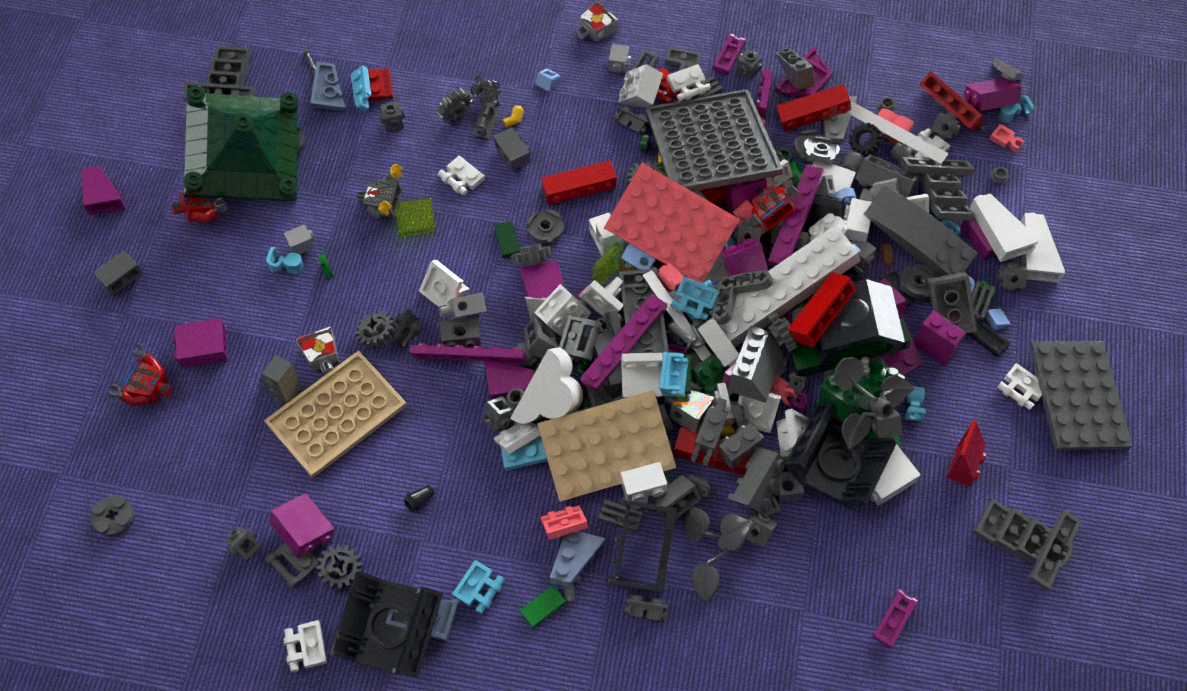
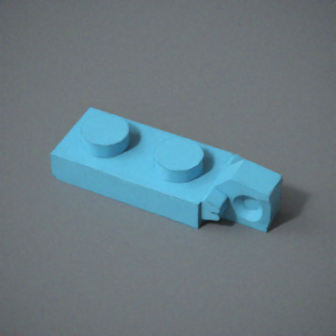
[351,65,371,112]

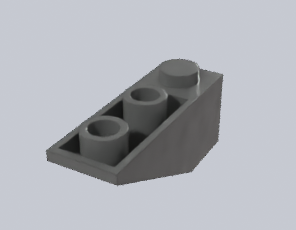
[775,48,815,90]

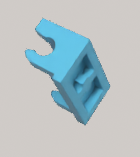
[659,352,688,397]

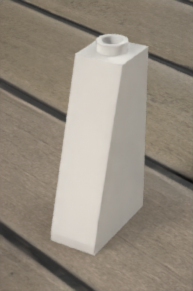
[970,194,1039,262]
[1021,213,1065,283]

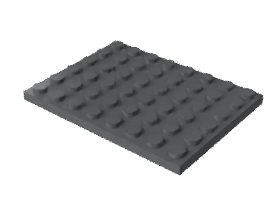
[646,89,783,191]

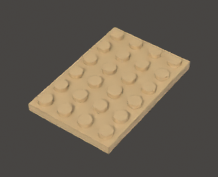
[264,351,407,478]
[537,390,676,501]

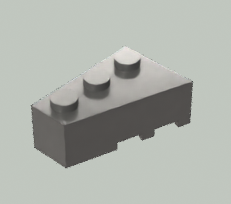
[258,355,303,406]
[727,447,786,514]

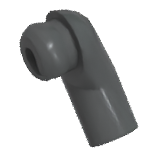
[666,328,685,345]
[688,473,711,498]
[563,575,581,601]

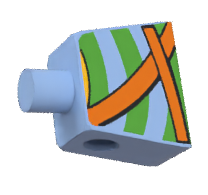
[618,243,659,274]

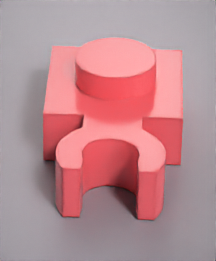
[990,124,1024,153]
[770,375,797,405]

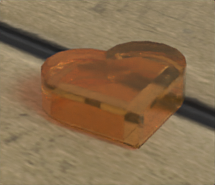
[881,243,893,266]

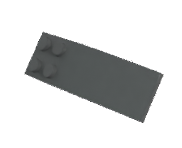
[863,186,977,277]

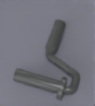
[668,312,711,349]

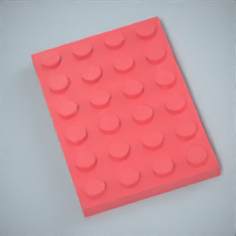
[604,163,740,283]

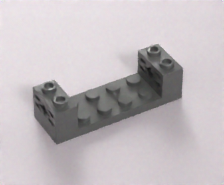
[619,269,669,369]

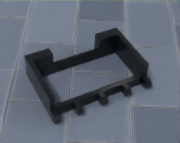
[606,499,677,592]

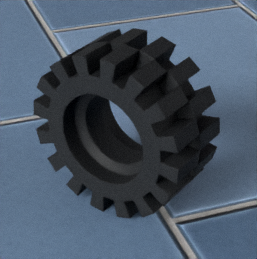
[849,122,883,157]

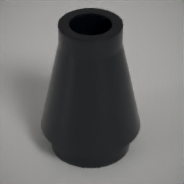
[403,485,435,512]

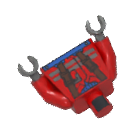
[747,184,799,231]
[171,191,227,223]
[107,344,173,406]

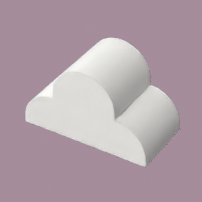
[510,347,583,423]

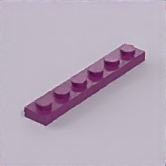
[768,164,824,266]
[581,294,667,392]
[409,343,527,364]

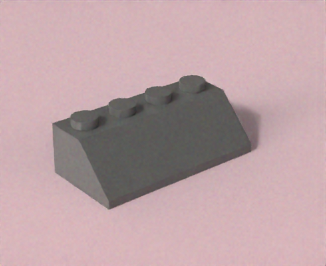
[728,326,784,403]

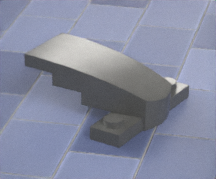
[182,46,256,101]
[900,157,975,220]
[973,498,1082,590]

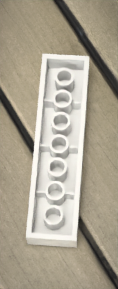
[709,224,861,348]

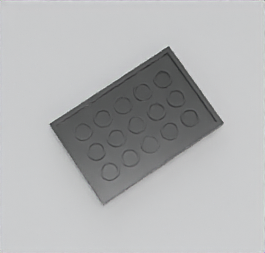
[1029,341,1133,451]

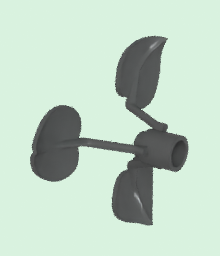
[834,357,915,449]
[684,507,753,602]

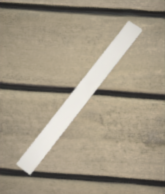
[846,101,948,164]
[643,270,734,396]

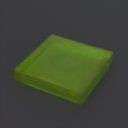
[396,198,436,237]
[592,243,622,285]

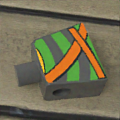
[664,390,715,434]

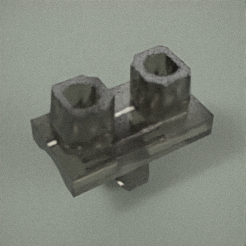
[470,75,501,107]
[391,309,422,348]

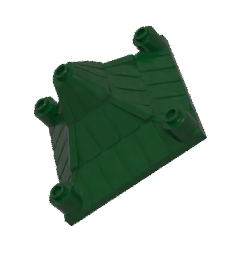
[184,86,299,202]

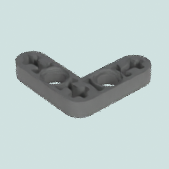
[712,270,774,325]

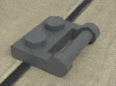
[559,315,603,361]
[265,543,321,589]

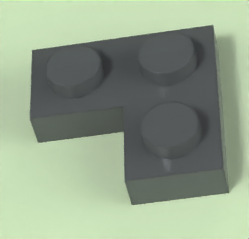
[665,46,702,71]

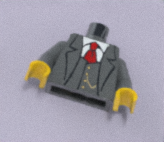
[357,164,403,220]

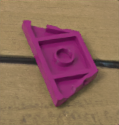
[775,47,833,97]

